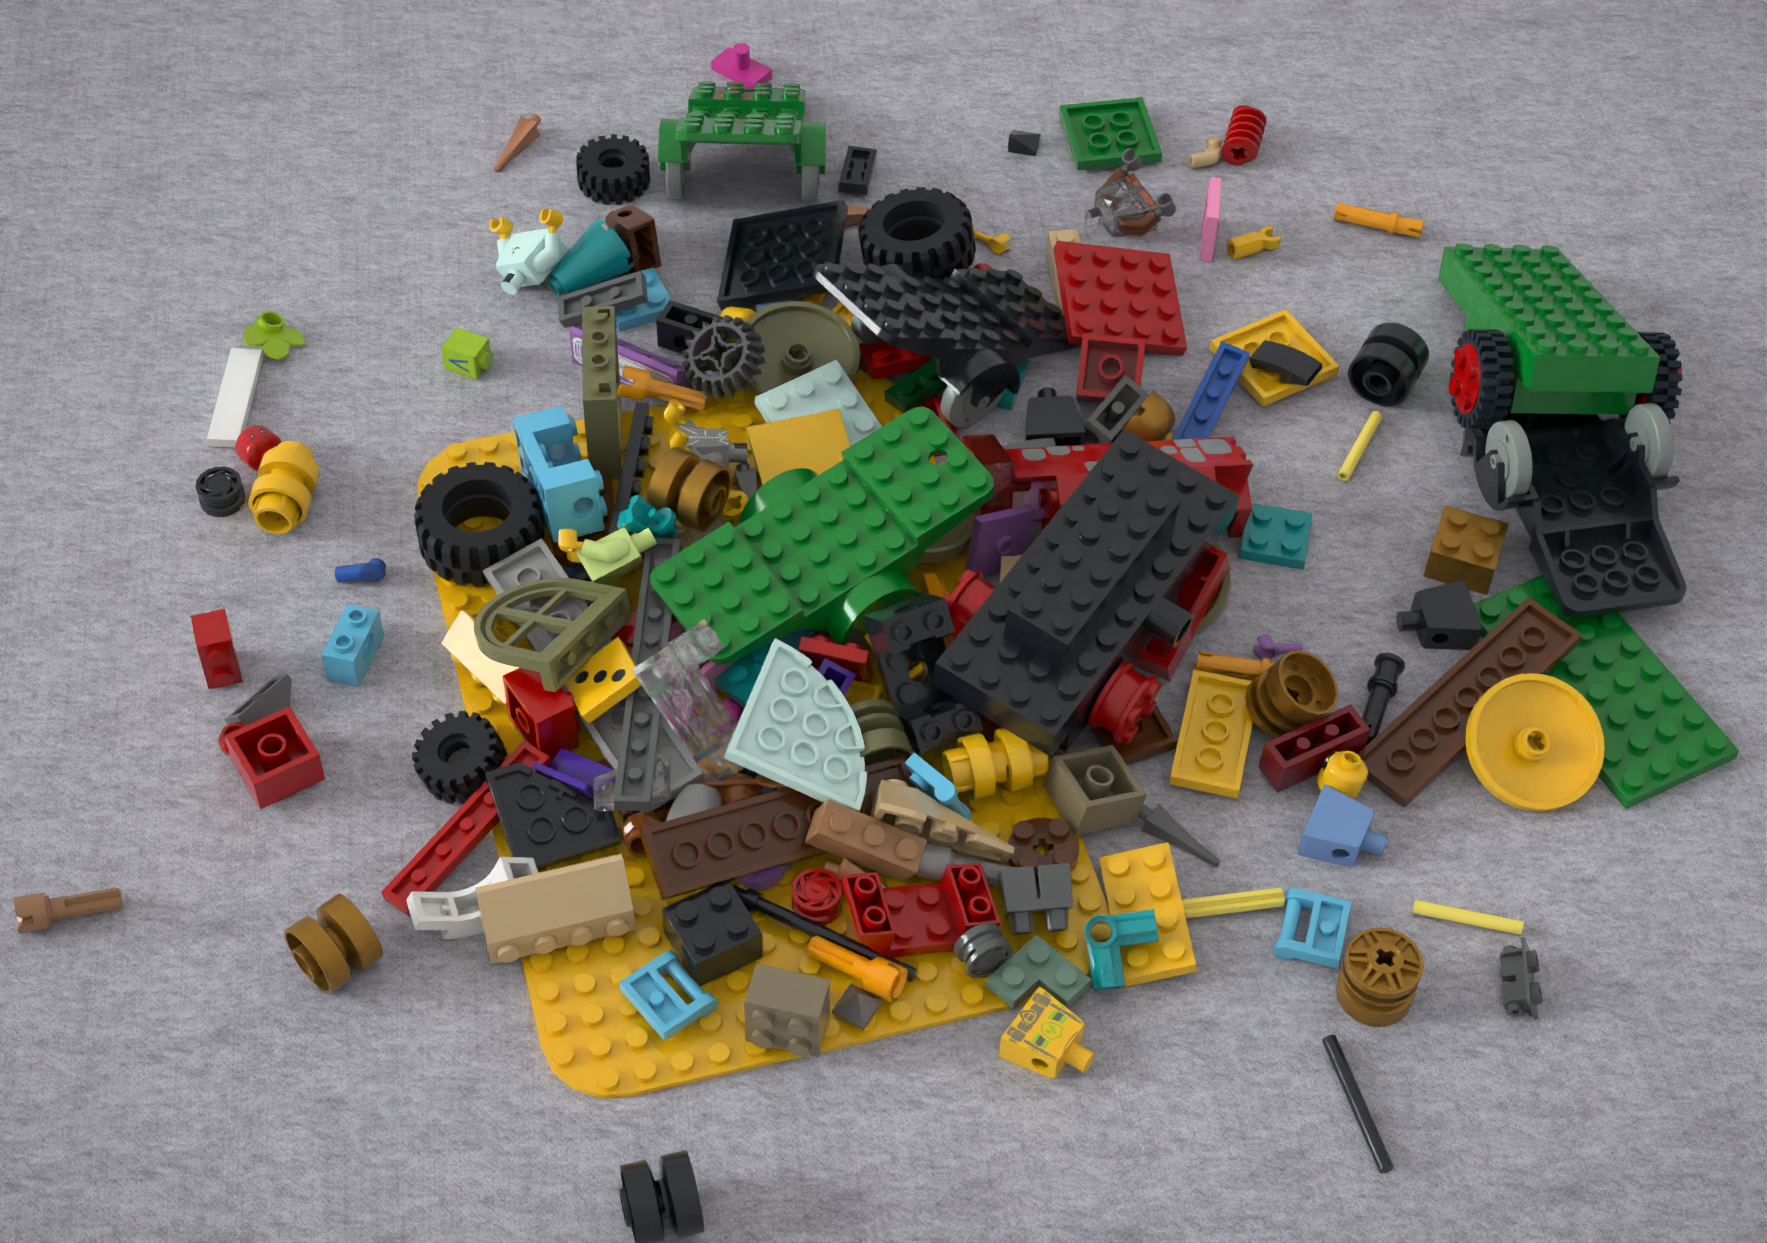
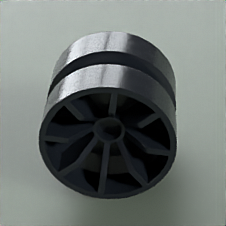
[1348,323,1429,407]
[619,1150,704,1243]

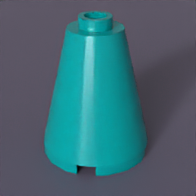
[548,219,634,296]

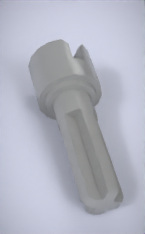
[916,842,1014,886]

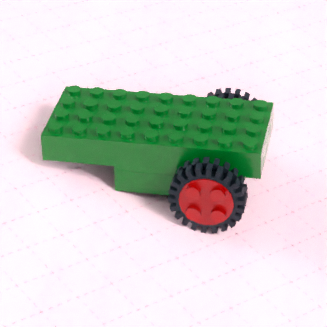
[1438,243,1682,429]

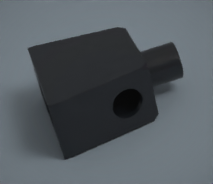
[1025,387,1086,446]
[1396,580,1482,650]

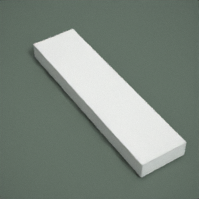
[207,348,263,448]

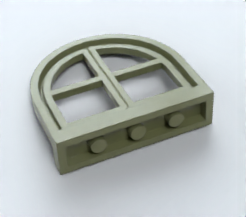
[473,578,632,692]

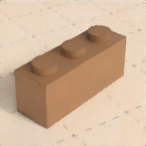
[805,800,927,882]

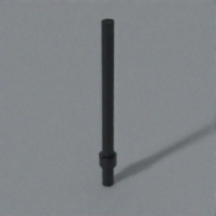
[731,883,918,983]

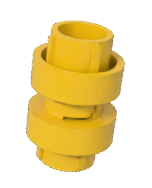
[248,441,320,534]
[941,728,1048,800]

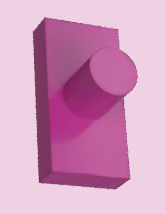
[711,43,772,87]

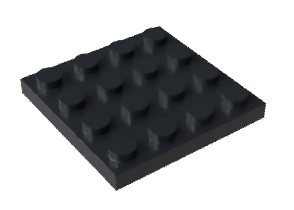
[717,200,848,310]

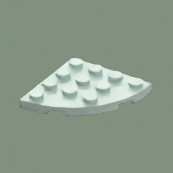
[724,638,867,812]

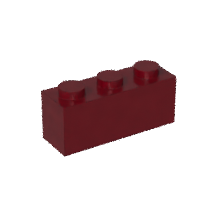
[1258,704,1371,793]

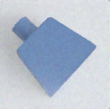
[1297,784,1389,867]

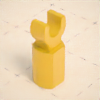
[1227,226,1281,260]

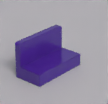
[532,748,617,804]

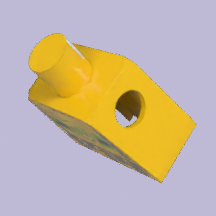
[999,987,1095,1079]

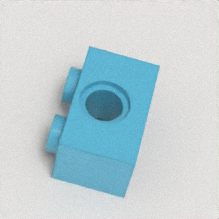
[321,603,384,687]

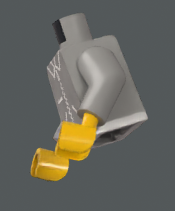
[664,399,747,468]

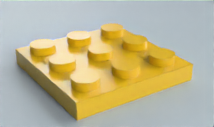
[1210,309,1340,407]

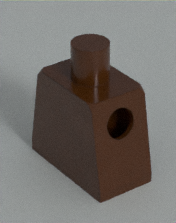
[605,205,662,273]

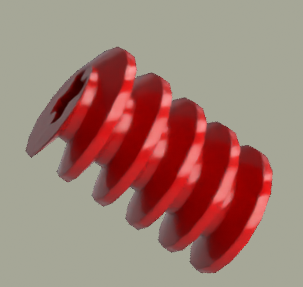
[1221,105,1267,166]

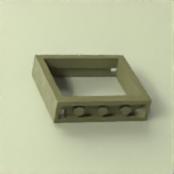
[582,306,622,480]

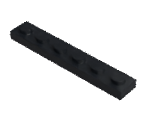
[609,402,655,536]

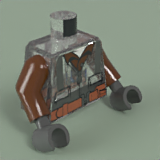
[1084,148,1176,238]

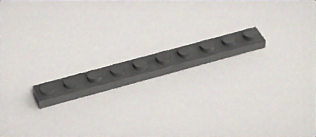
[613,539,681,811]

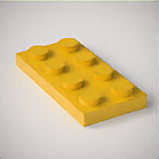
[1169,669,1253,799]
[1099,842,1198,987]

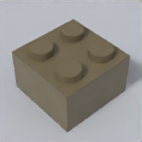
[1042,745,1147,836]
[744,964,830,1057]

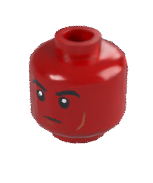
[235,425,282,471]

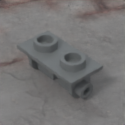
[1499,937,1543,1020]

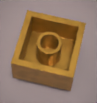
[1423,505,1509,595]

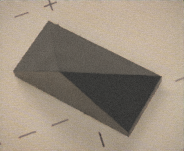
[224,674,292,726]

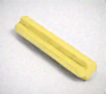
[1182,887,1285,919]

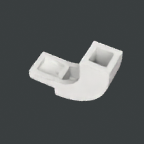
[406,857,538,939]

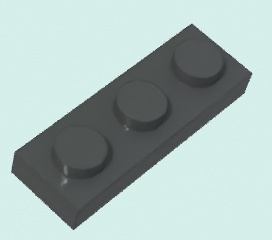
[558,271,648,328]

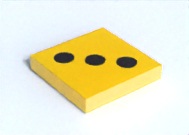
[565,637,646,724]

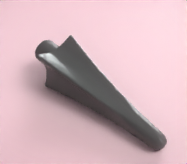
[734,462,758,499]
[1138,803,1220,866]

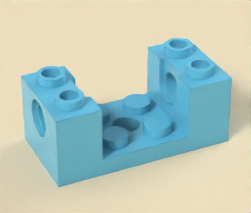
[512,406,607,543]

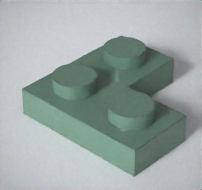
[986,934,1092,1009]

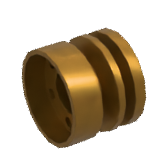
[1245,650,1339,739]
[1336,928,1424,1027]

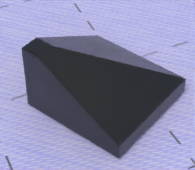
[1008,130,1041,156]

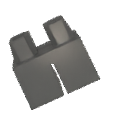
[997,863,1073,935]

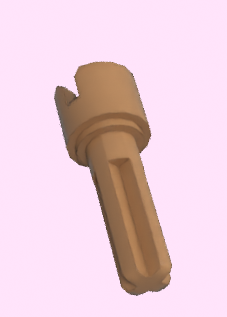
[14,888,123,934]

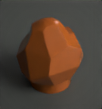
[621,811,665,858]

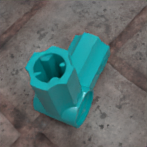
[1084,909,1159,991]

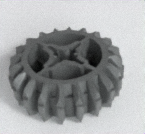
[681,315,766,400]

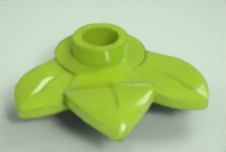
[243,311,305,360]

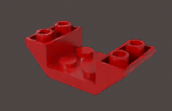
[841,863,1001,958]

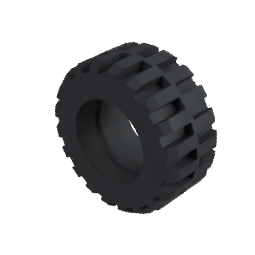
[858,187,976,279]
[414,462,544,587]

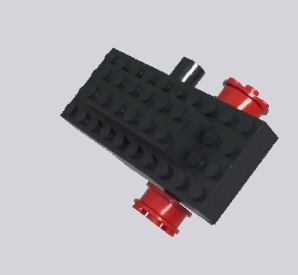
[933,430,1239,757]

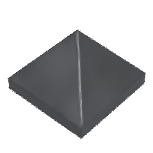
[831,983,883,1031]

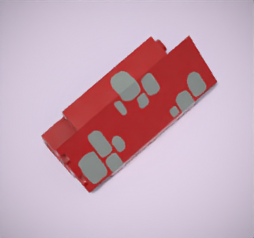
[1004,437,1253,538]

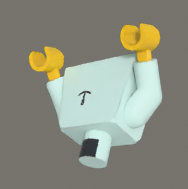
[489,209,568,295]

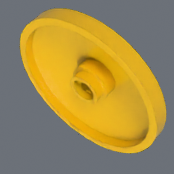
[1465,673,1605,812]

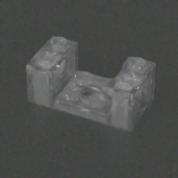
[631,619,745,781]

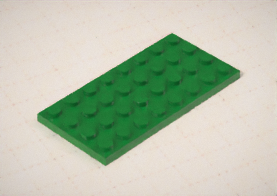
[1474,575,1739,809]

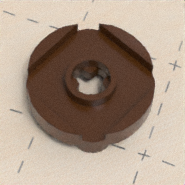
[1008,818,1079,871]

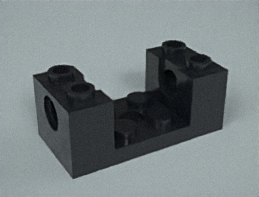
[863,593,984,754]

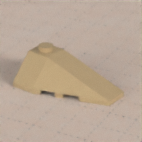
[870,779,1014,865]

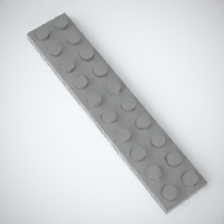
[483,538,705,813]

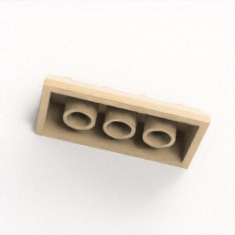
[475,854,635,964]

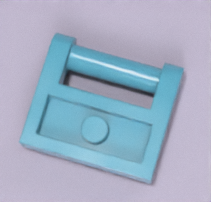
[905,752,972,821]
[1273,888,1352,969]
[619,950,719,1041]

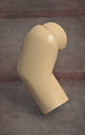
[1188,137,1222,169]

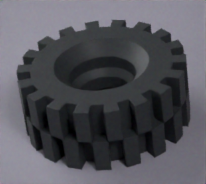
[576,134,650,205]
[412,711,507,804]

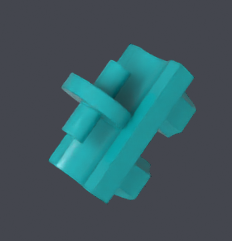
[617,494,678,539]

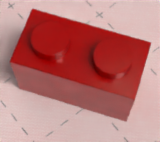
[190,609,243,689]

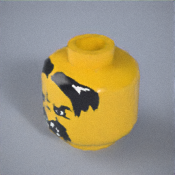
[1316,751,1368,799]

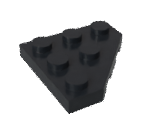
[485,762,622,870]

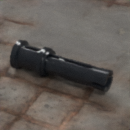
[1362,653,1405,745]

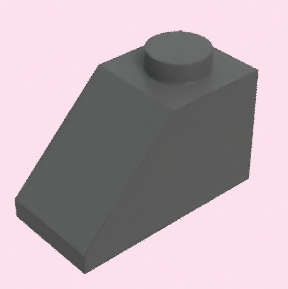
[1084,375,1149,444]

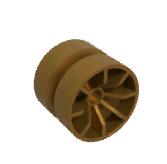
[647,447,732,532]
[284,894,383,995]

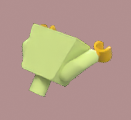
[558,526,657,585]

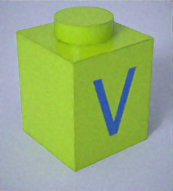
[441,327,493,380]

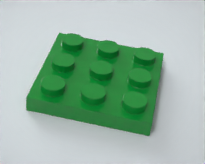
[1059,97,1162,170]

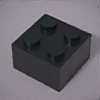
[662,880,763,986]

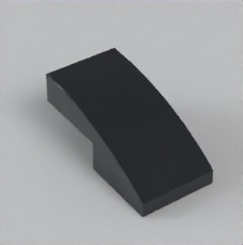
[1249,340,1323,386]

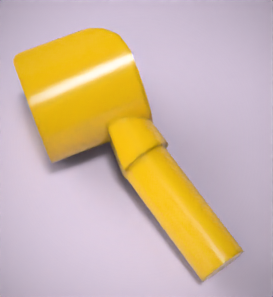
[973,230,1011,255]

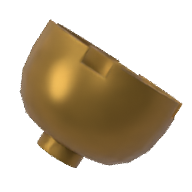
[1116,390,1175,441]

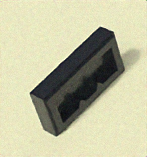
[838,146,877,195]

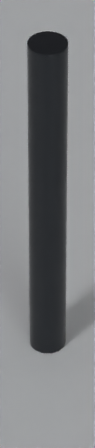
[1322,1035,1394,1173]

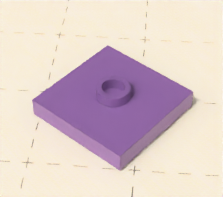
[965,504,1035,575]

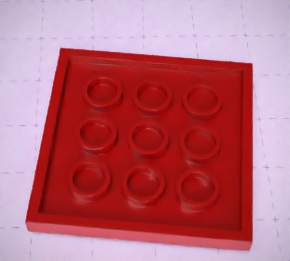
[1053,241,1187,356]

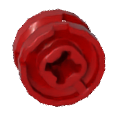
[792,868,842,925]

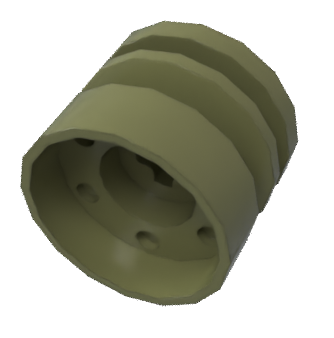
[850,699,914,766]

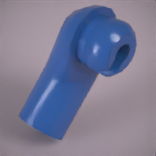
[335,558,386,583]

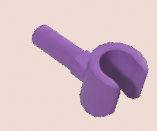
[1253,634,1303,659]

